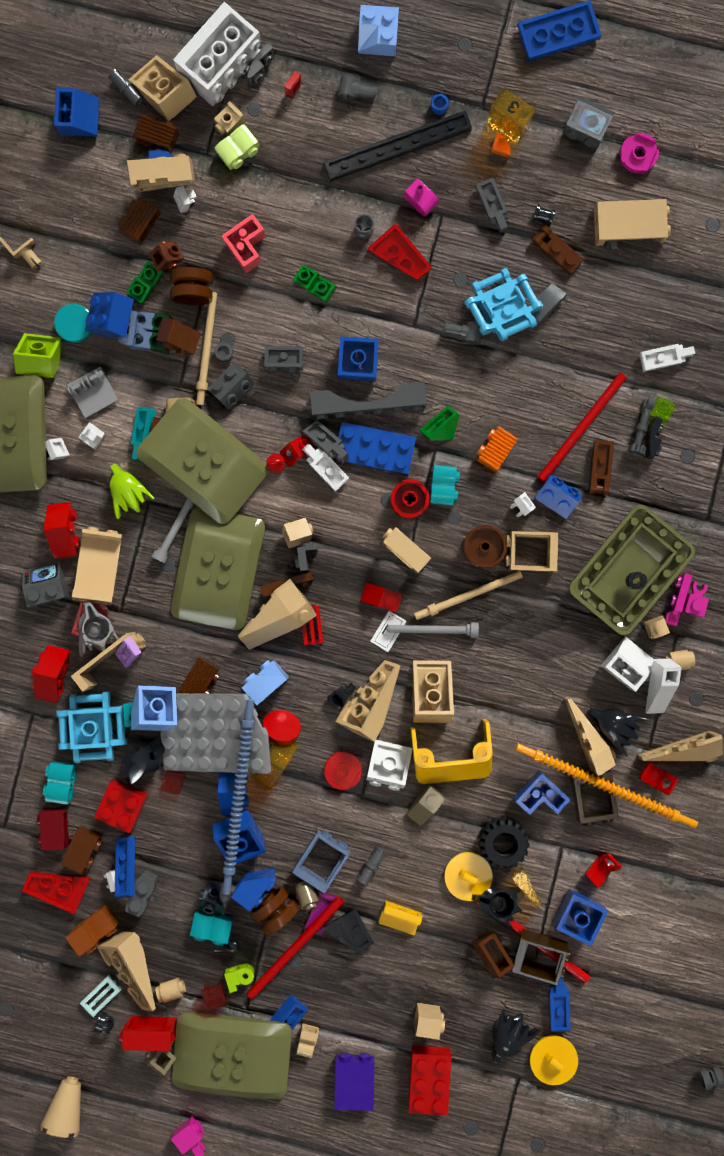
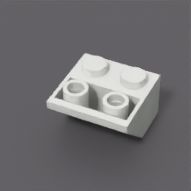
[601,636,653,692]

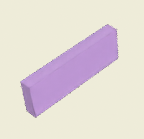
[115,636,141,668]

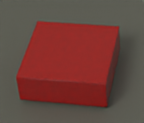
[284,70,302,98]

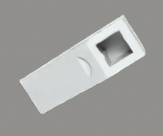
[645,659,682,714]

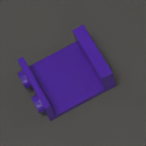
[334,1053,374,1111]

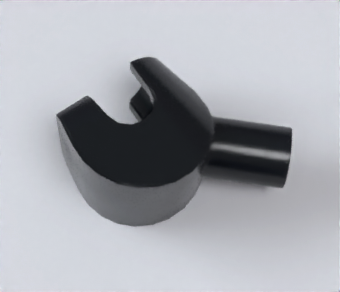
[327,683,356,710]

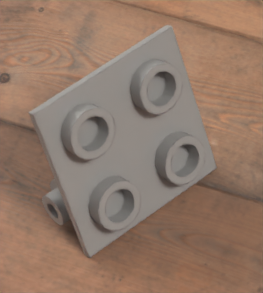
[67,367,118,418]

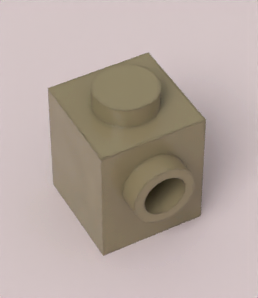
[143,1051,176,1075]

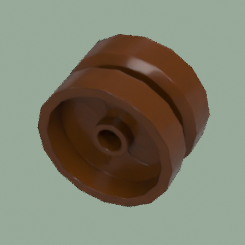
[170,267,213,305]
[462,525,507,568]
[249,886,300,936]

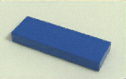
[115,836,135,898]

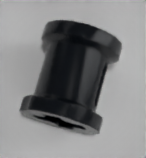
[532,204,556,227]
[625,572,647,589]

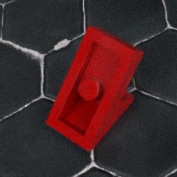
[360,583,402,613]

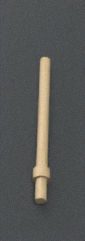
[196,292,217,406]
[414,571,523,620]

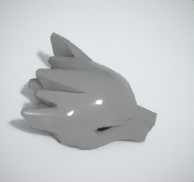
[78,601,119,657]

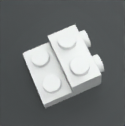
[366,740,413,791]

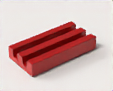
[302,605,324,646]

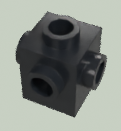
[198,883,228,916]

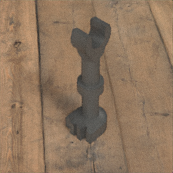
[627,398,656,455]

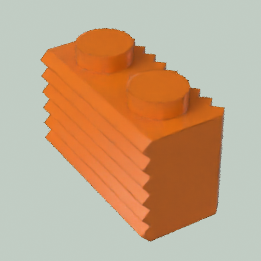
[476,426,518,473]

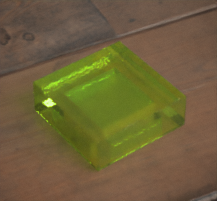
[650,396,676,422]

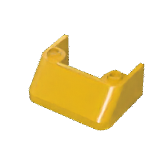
[410,719,492,784]

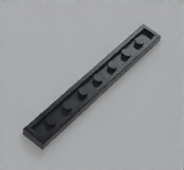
[323,110,472,182]

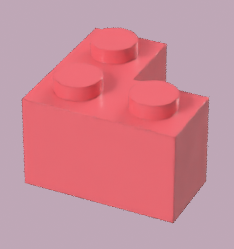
[222,214,266,273]

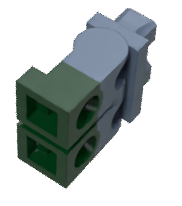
[118,311,173,355]

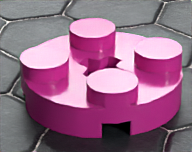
[619,133,659,174]

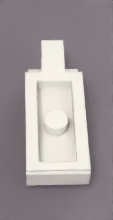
[639,344,695,372]
[302,444,349,491]

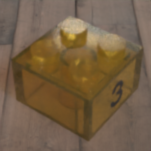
[487,87,536,144]

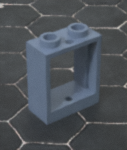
[292,830,350,894]

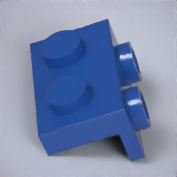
[535,475,581,519]

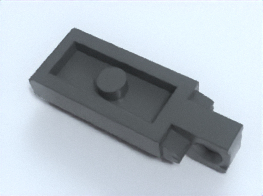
[475,178,508,233]
[302,420,349,464]

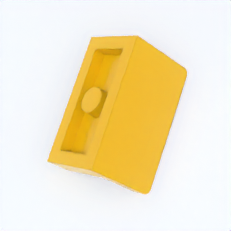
[379,901,422,935]

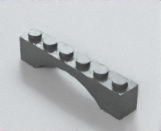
[310,381,427,420]

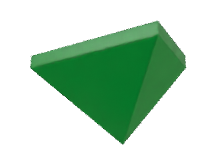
[420,406,460,441]

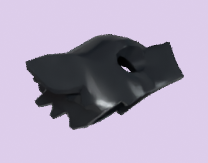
[588,707,648,757]
[121,736,165,785]
[471,887,522,930]
[491,1009,541,1064]

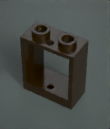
[570,770,619,826]
[512,928,571,986]

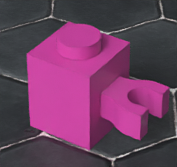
[681,581,709,617]
[171,1116,206,1156]

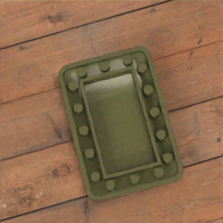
[0,375,47,493]
[137,398,268,524]
[569,505,695,635]
[171,507,265,630]
[172,1012,292,1099]

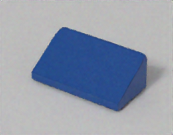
[269,994,308,1029]

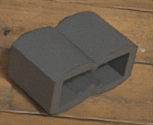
[126,870,158,917]

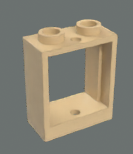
[382,527,431,574]
[505,531,558,572]

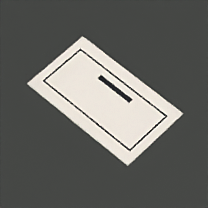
[370,611,407,652]

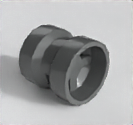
[355,214,374,239]
[699,1066,724,1091]

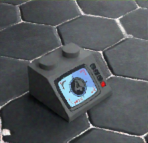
[563,96,615,148]
[22,561,70,607]

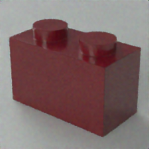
[37,807,69,851]

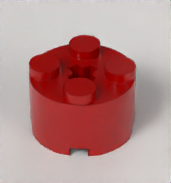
[390,479,430,519]

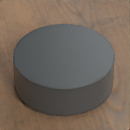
[214,342,234,362]

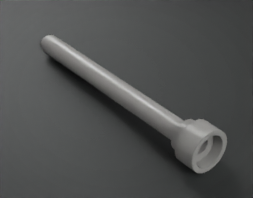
[151,498,193,563]
[386,622,479,638]

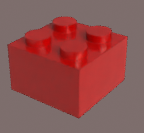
[94,779,149,833]

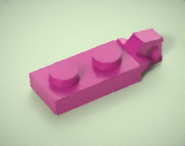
[665,573,692,626]

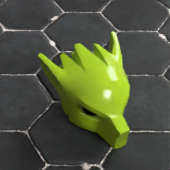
[110,464,155,519]

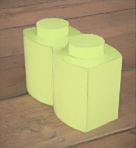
[215,124,260,170]

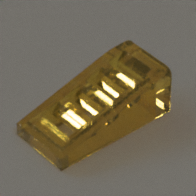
[510,865,542,908]

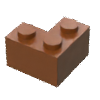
[65,904,119,957]

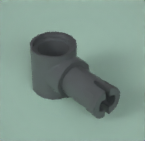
[338,75,377,102]
[444,321,482,345]

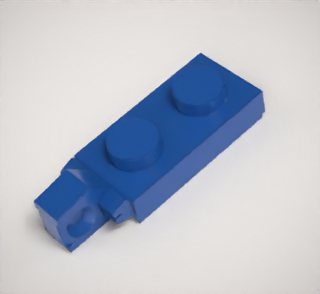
[549,978,571,1031]

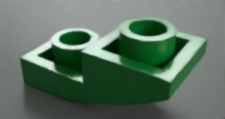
[126,261,165,304]
[293,265,337,303]

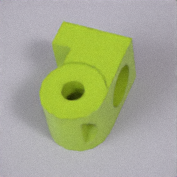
[224,963,255,993]

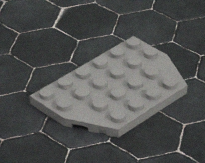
[161,693,271,774]

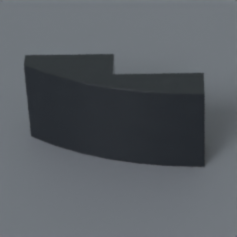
[645,416,663,460]

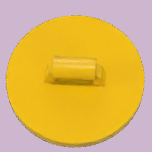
[444,852,493,901]
[530,1035,578,1085]

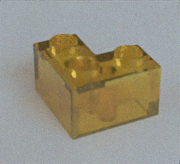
[251,741,300,791]

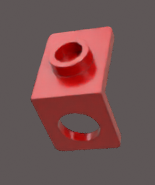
[280,436,317,467]
[639,762,678,796]
[585,853,622,888]

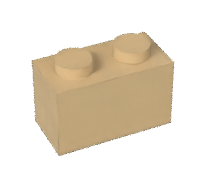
[414,1003,445,1040]

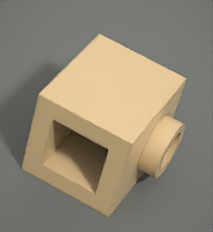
[282,518,313,548]

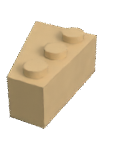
[127,154,195,192]

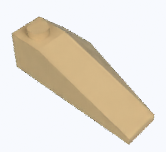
[564,697,616,776]
[97,931,156,1011]

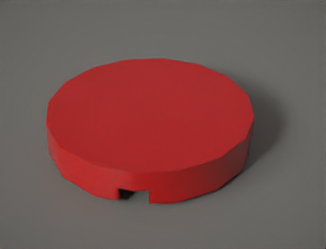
[262,710,301,745]
[324,751,362,790]

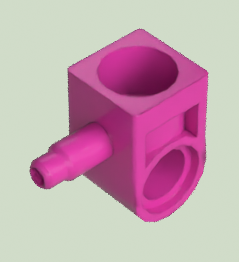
[404,178,439,216]

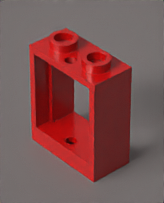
[119,1016,177,1052]

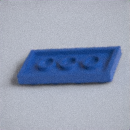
[517,0,602,62]
[334,422,416,475]

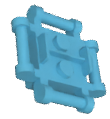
[464,268,543,341]
[56,691,128,763]

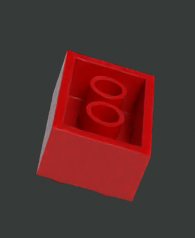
[408,1045,452,1116]

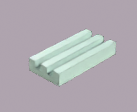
[80,975,122,1017]

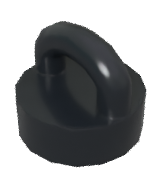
[95,1011,114,1033]

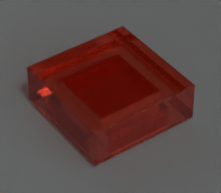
[161,770,186,794]

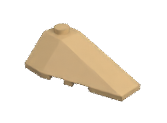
[238,579,317,650]
[335,660,400,742]
[638,731,723,762]

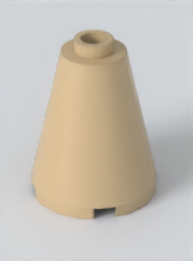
[40,1076,81,1138]

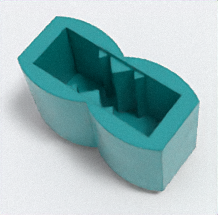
[430,465,460,506]
[42,761,77,804]
[190,909,234,946]

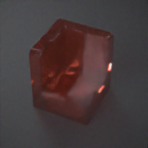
[202,984,229,1011]

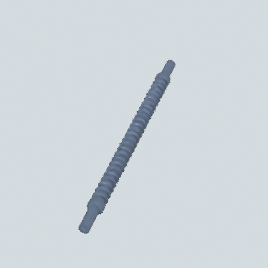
[222,699,255,894]

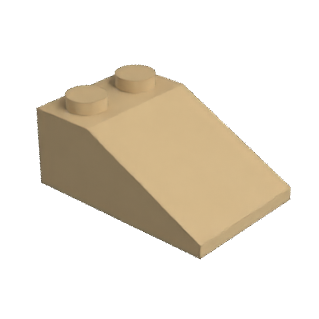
[128,55,197,121]
[412,660,454,723]

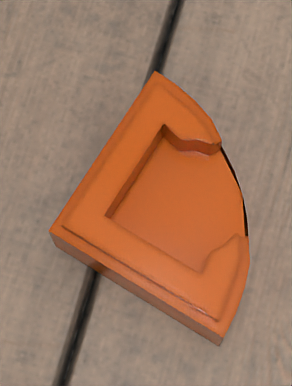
[491,132,510,158]

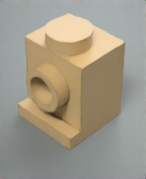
[214,101,245,137]

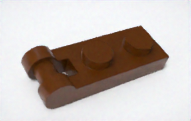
[531,225,584,275]
[588,440,614,495]
[260,572,314,596]

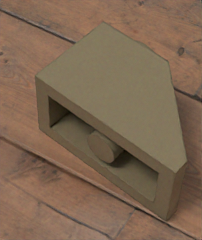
[406,784,446,826]

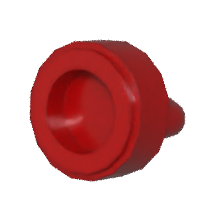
[266,454,285,473]

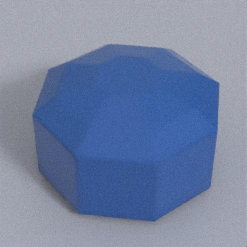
[430,94,449,115]

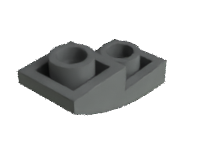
[247,42,275,87]
[529,283,567,324]

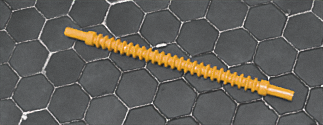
[515,743,698,829]

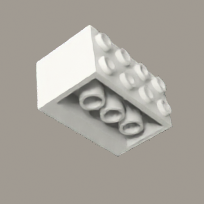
[173,2,262,106]

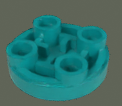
[54,304,93,343]

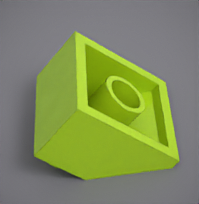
[13,333,62,378]

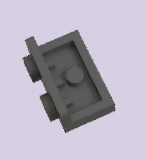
[264,346,303,374]
[208,362,255,410]
[295,542,318,572]

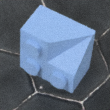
[358,5,399,56]
[242,660,289,705]
[131,685,177,731]

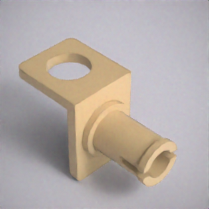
[0,237,42,269]

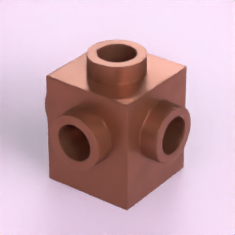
[149,241,184,271]

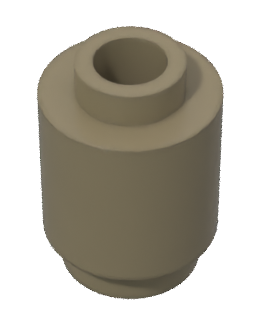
[295,881,319,912]

